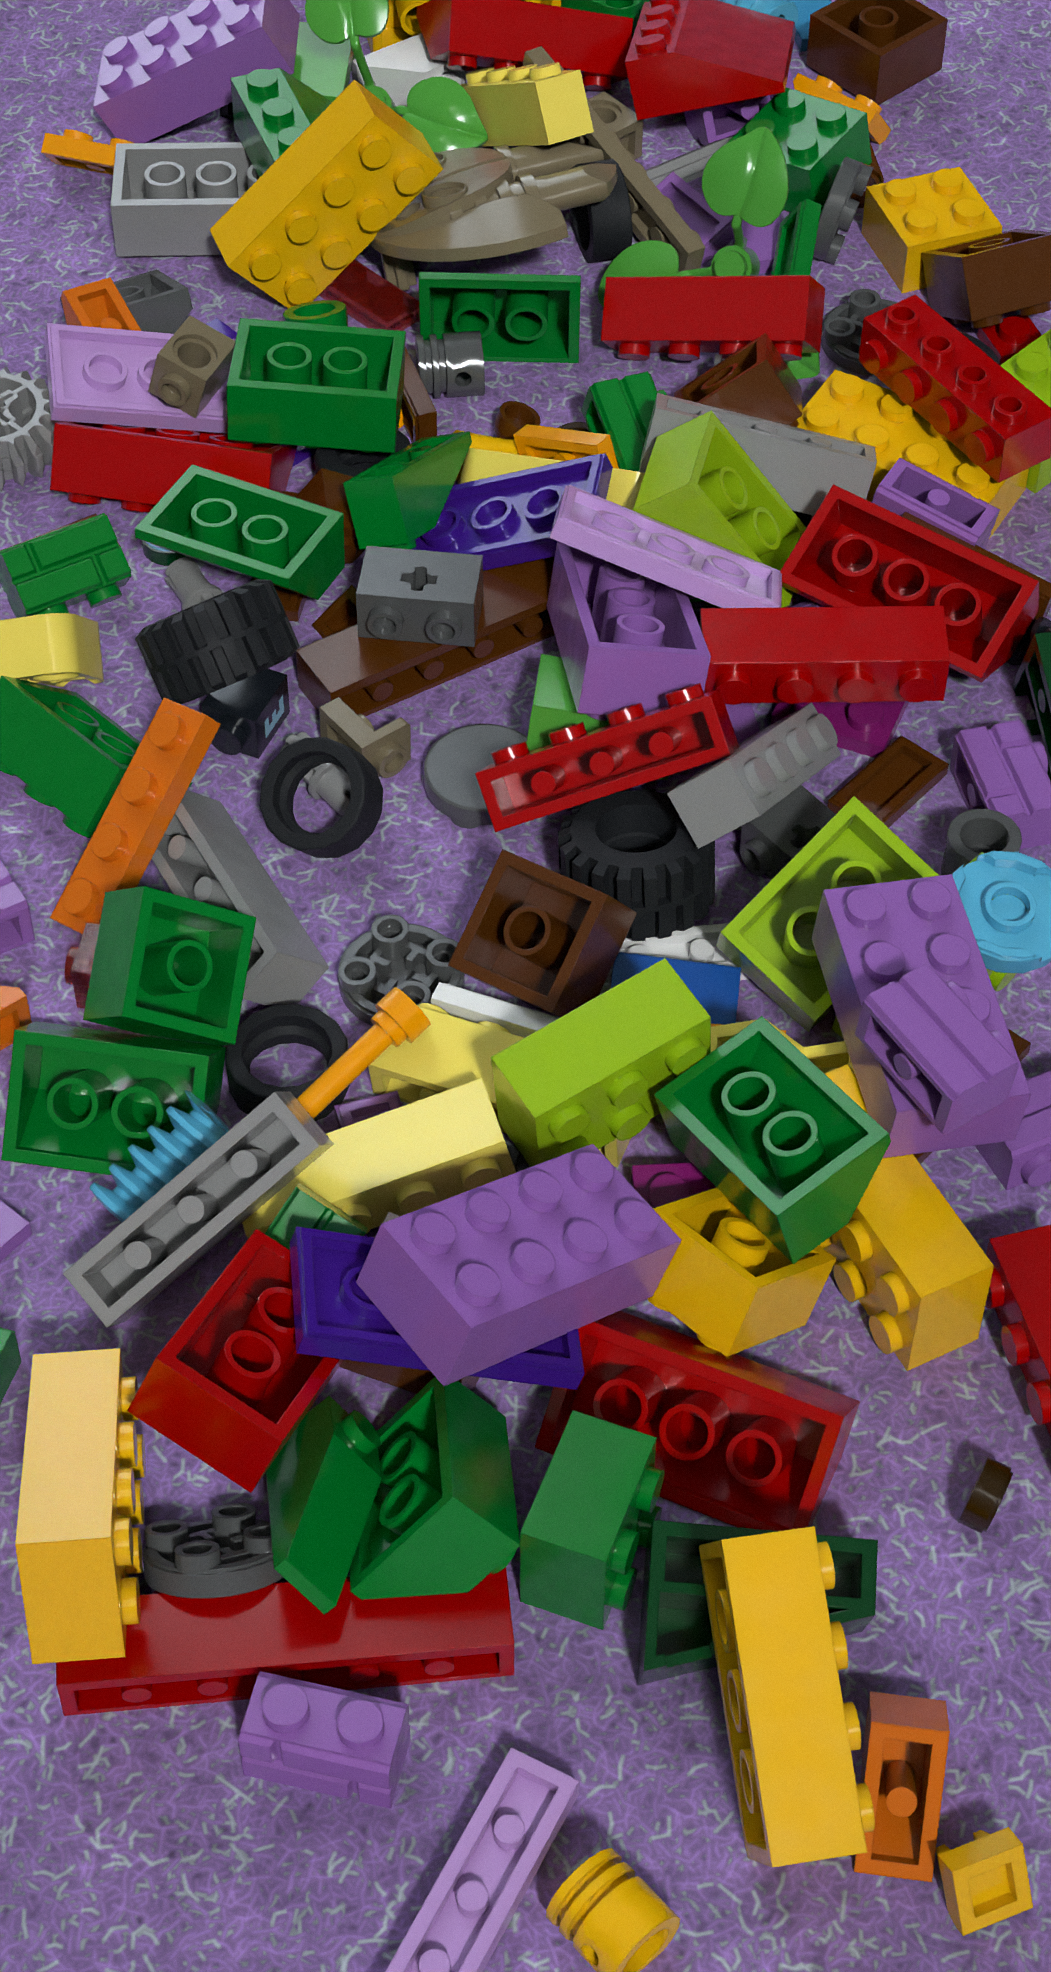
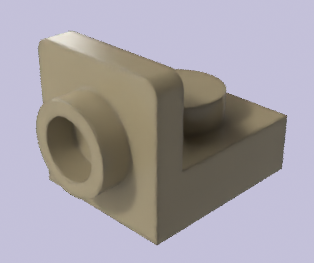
[319,697,411,778]

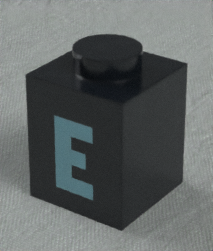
[202,669,290,759]

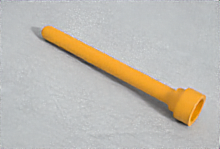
[297,987,431,1119]

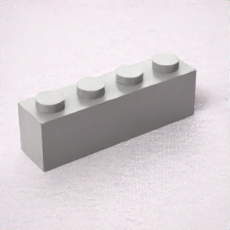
[639,393,877,519]
[667,702,841,849]
[152,790,329,1006]
[63,1091,334,1328]

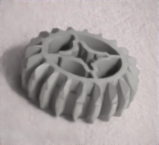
[0,367,59,492]

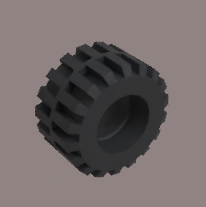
[135,579,300,704]
[558,788,715,941]

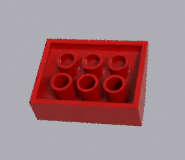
[625,0,796,120]

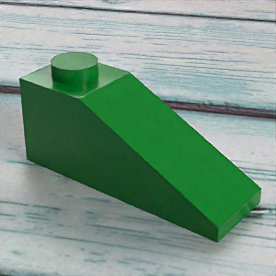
[343,431,472,550]
[266,1396,382,1615]

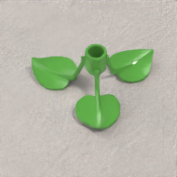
[305,0,488,152]
[597,127,820,379]

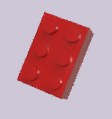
[127,1228,344,1493]

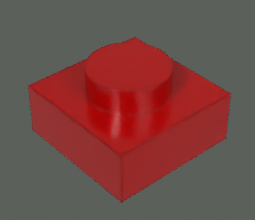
[977,315,1042,365]

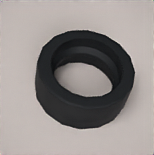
[570,159,633,263]
[260,737,383,858]
[226,1004,350,1121]

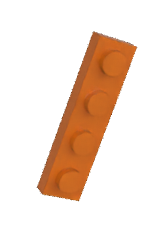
[50,698,221,942]

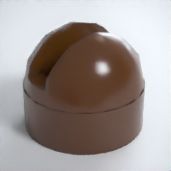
[494,401,541,439]

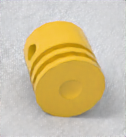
[546,1848,680,1972]

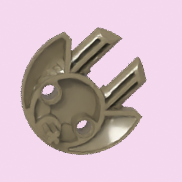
[369,140,618,292]

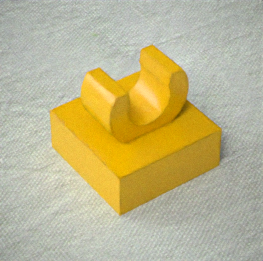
[936,1827,1033,1936]

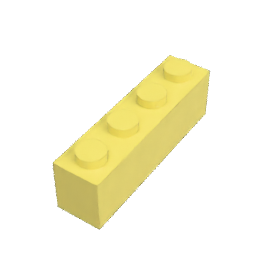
[461,62,594,147]
[368,1003,631,1168]
[242,1078,516,1239]

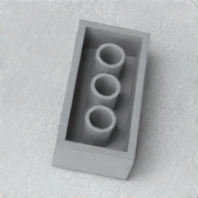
[110,142,259,257]

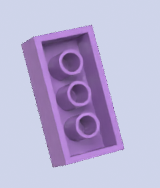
[93,0,300,143]
[547,542,711,721]
[811,874,1031,1158]
[356,1144,682,1386]

